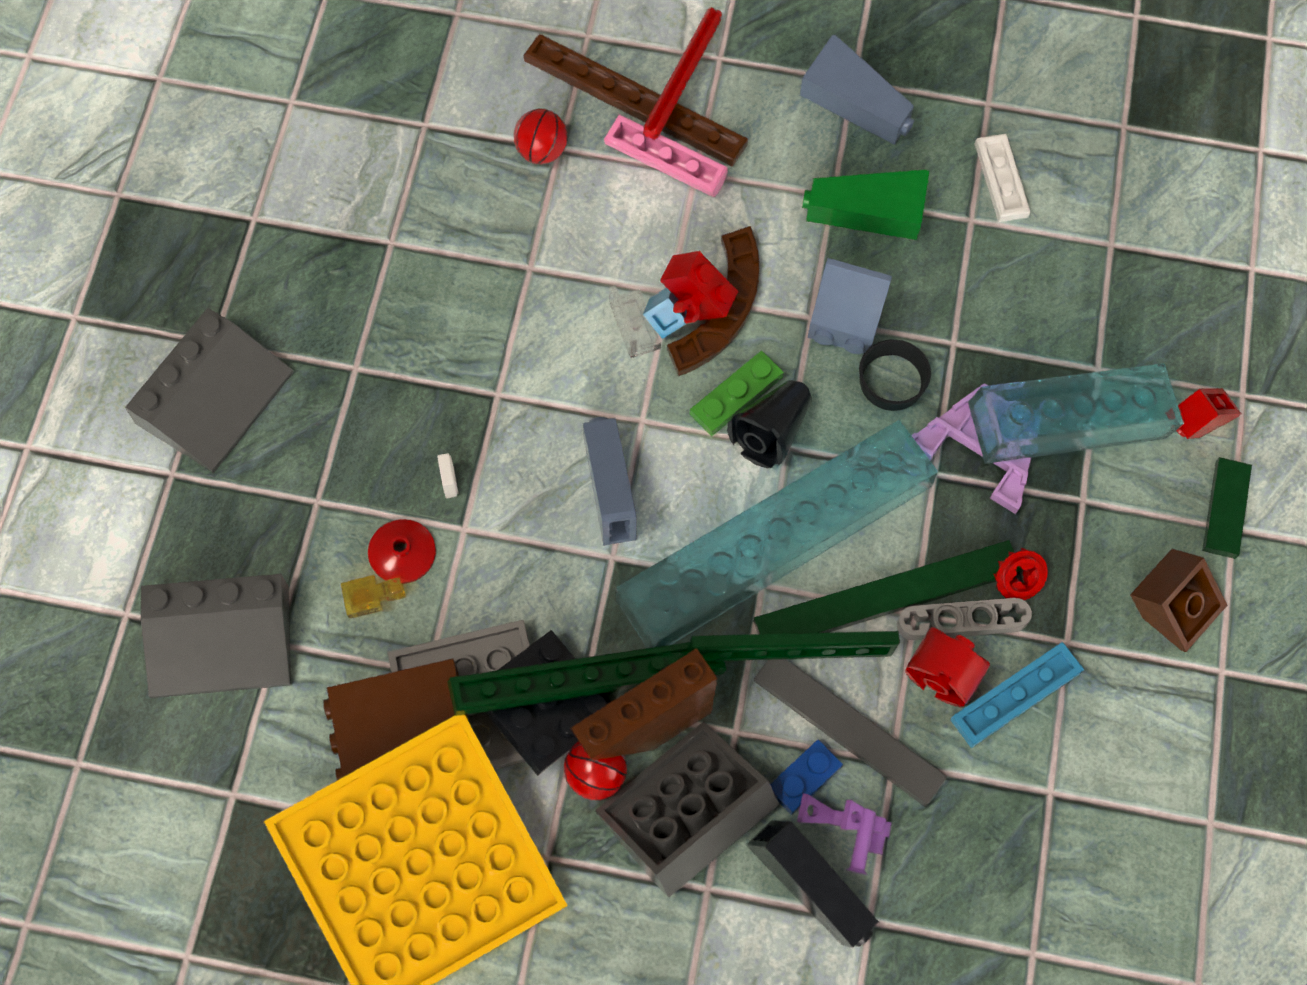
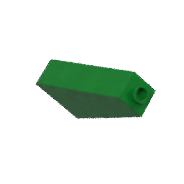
[802,170,930,240]

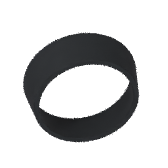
[859,339,931,411]

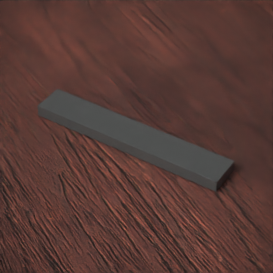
[754,659,947,807]

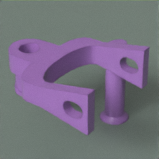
[797,794,892,875]

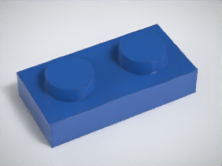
[770,739,843,815]

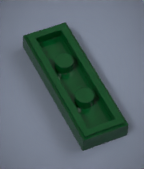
[1202,457,1252,559]

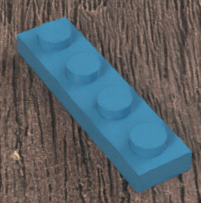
[950,642,1084,748]

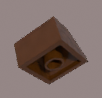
[1130,549,1227,652]

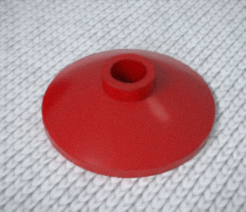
[368,519,436,584]

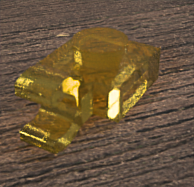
[340,575,406,619]

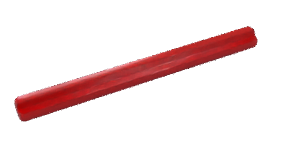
[643,7,722,140]

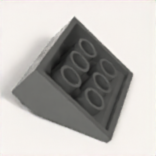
[125,308,294,473]
[141,574,291,698]
[595,721,779,897]

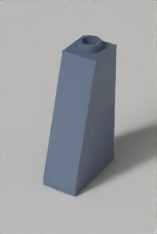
[800,35,914,145]
[583,417,637,546]

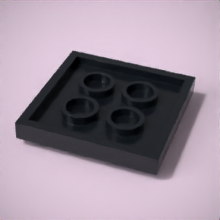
[485,630,611,776]

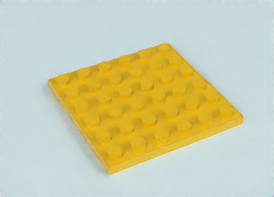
[264,715,568,985]

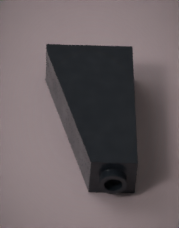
[746,820,879,948]

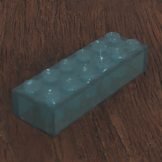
[968,363,1184,464]

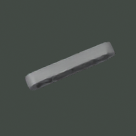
[897,598,1032,640]

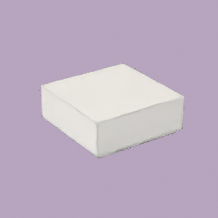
[437,453,459,498]

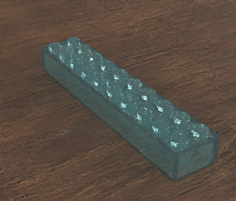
[616,420,938,648]

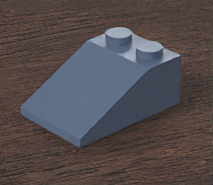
[807,258,892,354]

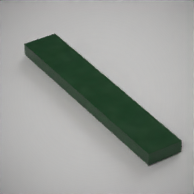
[687,631,900,661]

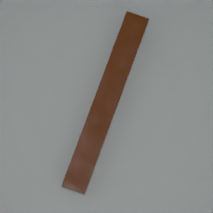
[524,33,748,167]

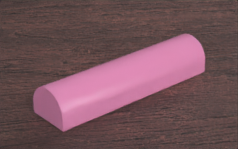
[604,114,728,197]

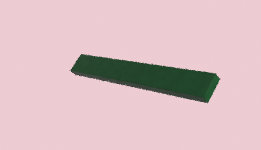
[753,540,1022,634]
[447,642,727,716]

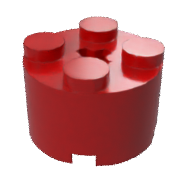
[905,627,990,707]

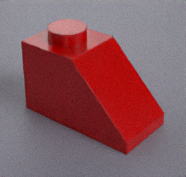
[1168,388,1242,439]

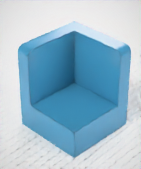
[643,288,687,339]

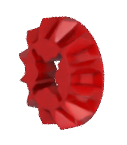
[993,548,1048,600]

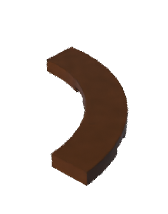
[667,226,759,377]

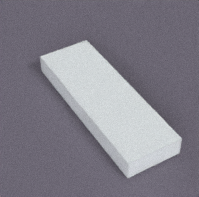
[975,134,1030,222]

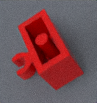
[660,251,738,324]

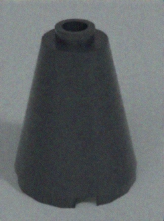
[727,380,812,468]

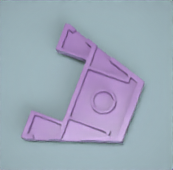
[905,383,1041,514]

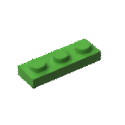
[690,350,784,437]

